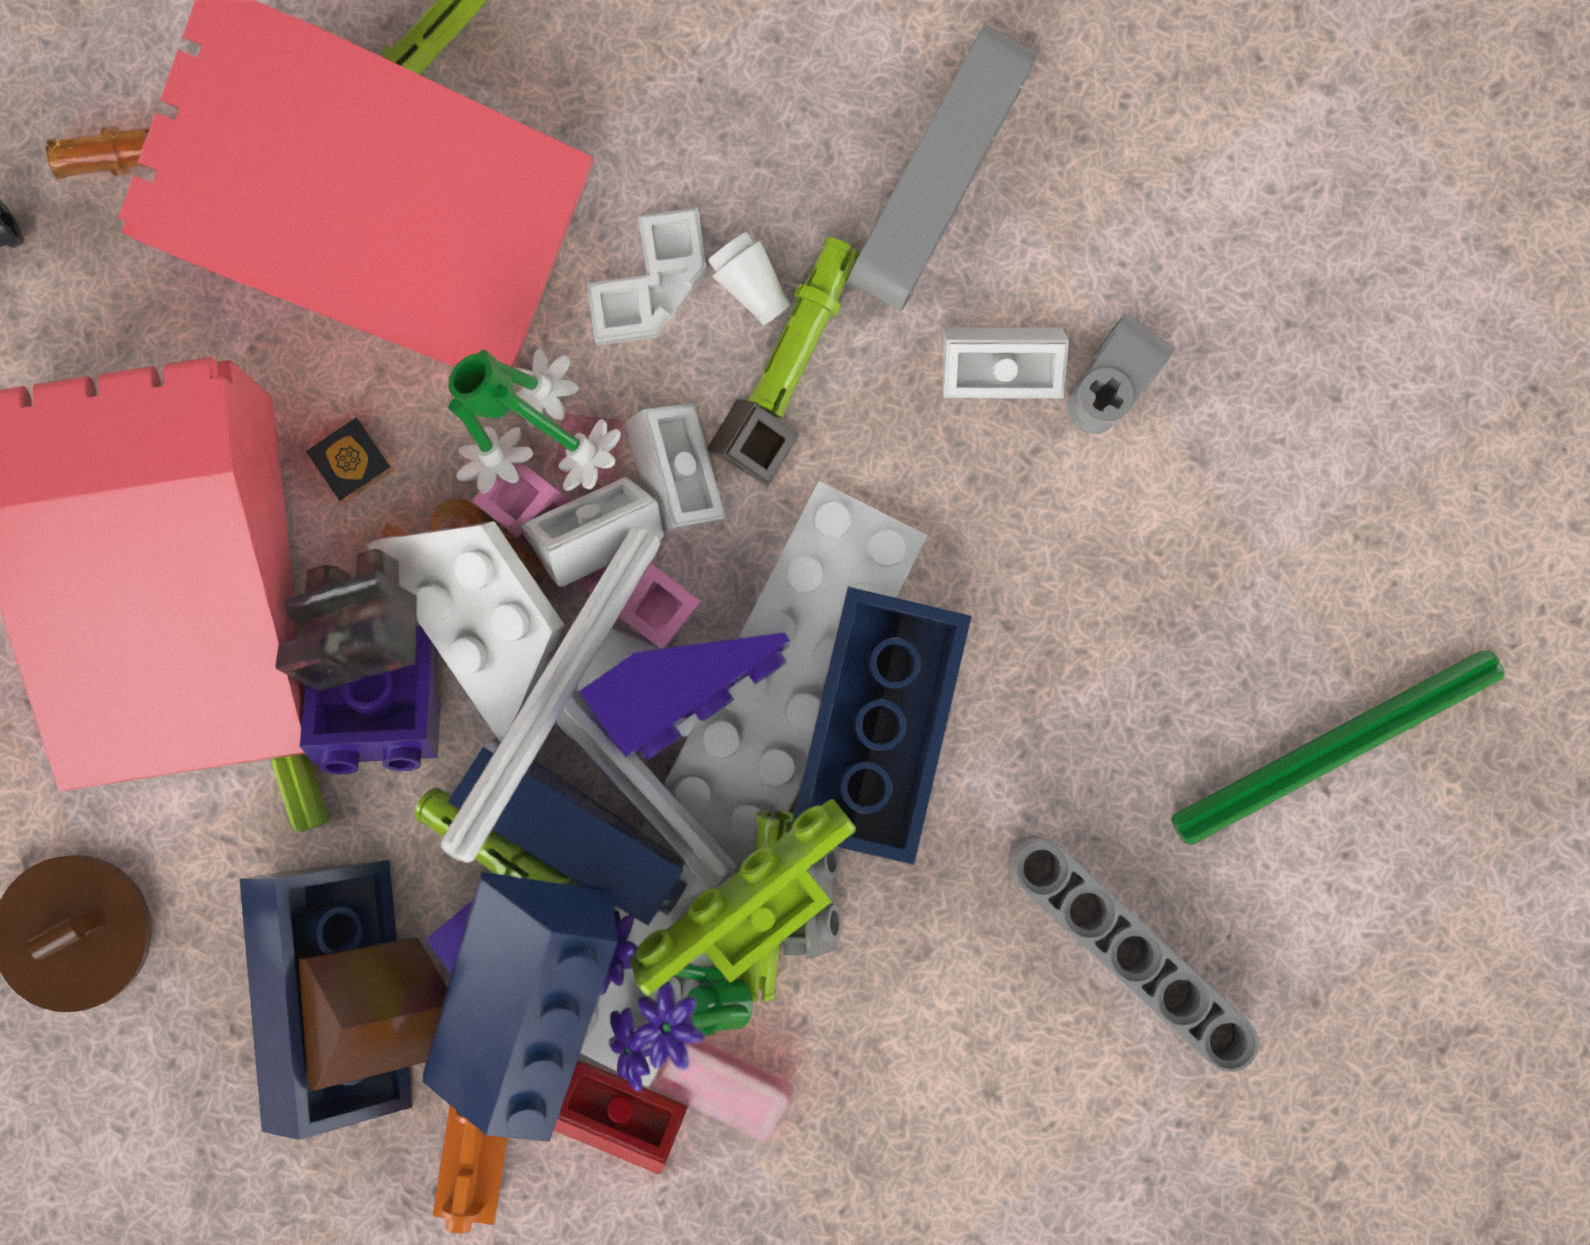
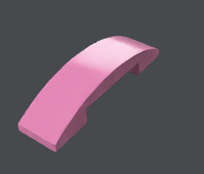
[472,463,702,649]

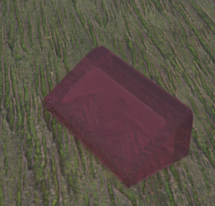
[655,1040,793,1144]

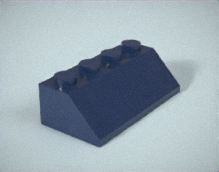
[790,586,972,865]
[239,860,413,1140]
[422,872,618,1142]

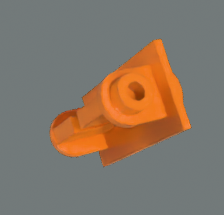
[432,1105,508,1233]

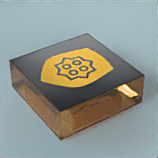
[306,417,395,504]

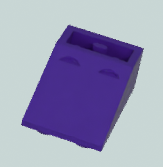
[579,632,790,759]

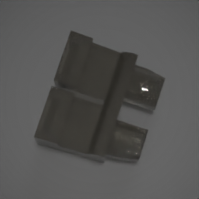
[275,549,417,691]

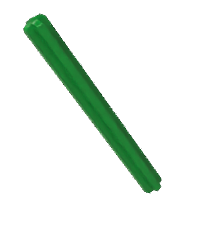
[1171,650,1505,845]

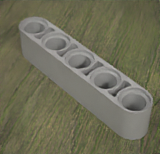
[847,24,1039,312]
[1007,836,1259,1072]

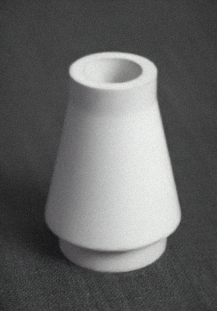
[708,232,792,327]

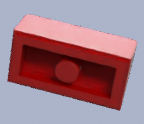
[554,1060,688,1175]

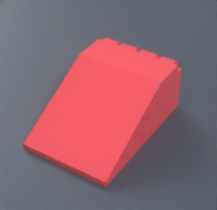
[118,0,595,368]
[0,357,305,791]

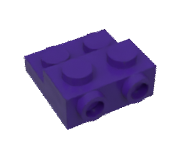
[299,626,441,775]

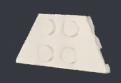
[367,521,565,743]

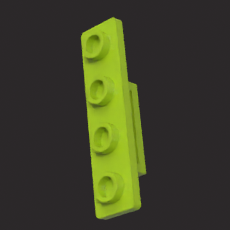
[629,799,856,995]

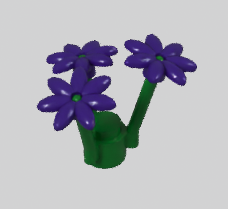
[600,911,753,1092]

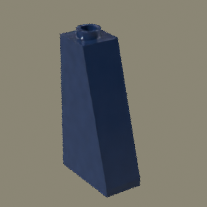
[448,738,687,926]

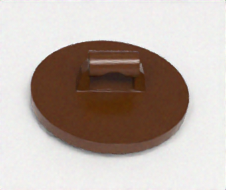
[0,855,152,1012]

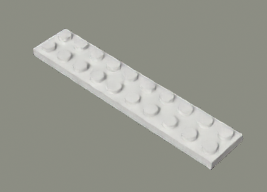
[580,481,928,1088]

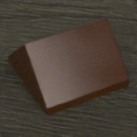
[298,938,447,1090]

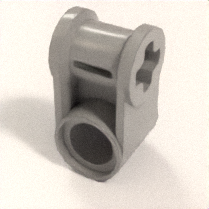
[1067,313,1175,434]

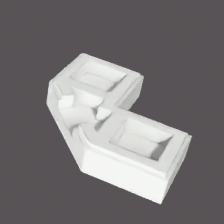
[587,207,707,346]

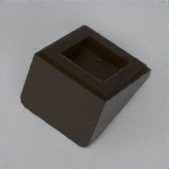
[707,399,799,486]

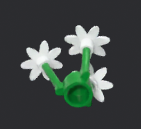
[448,349,621,494]

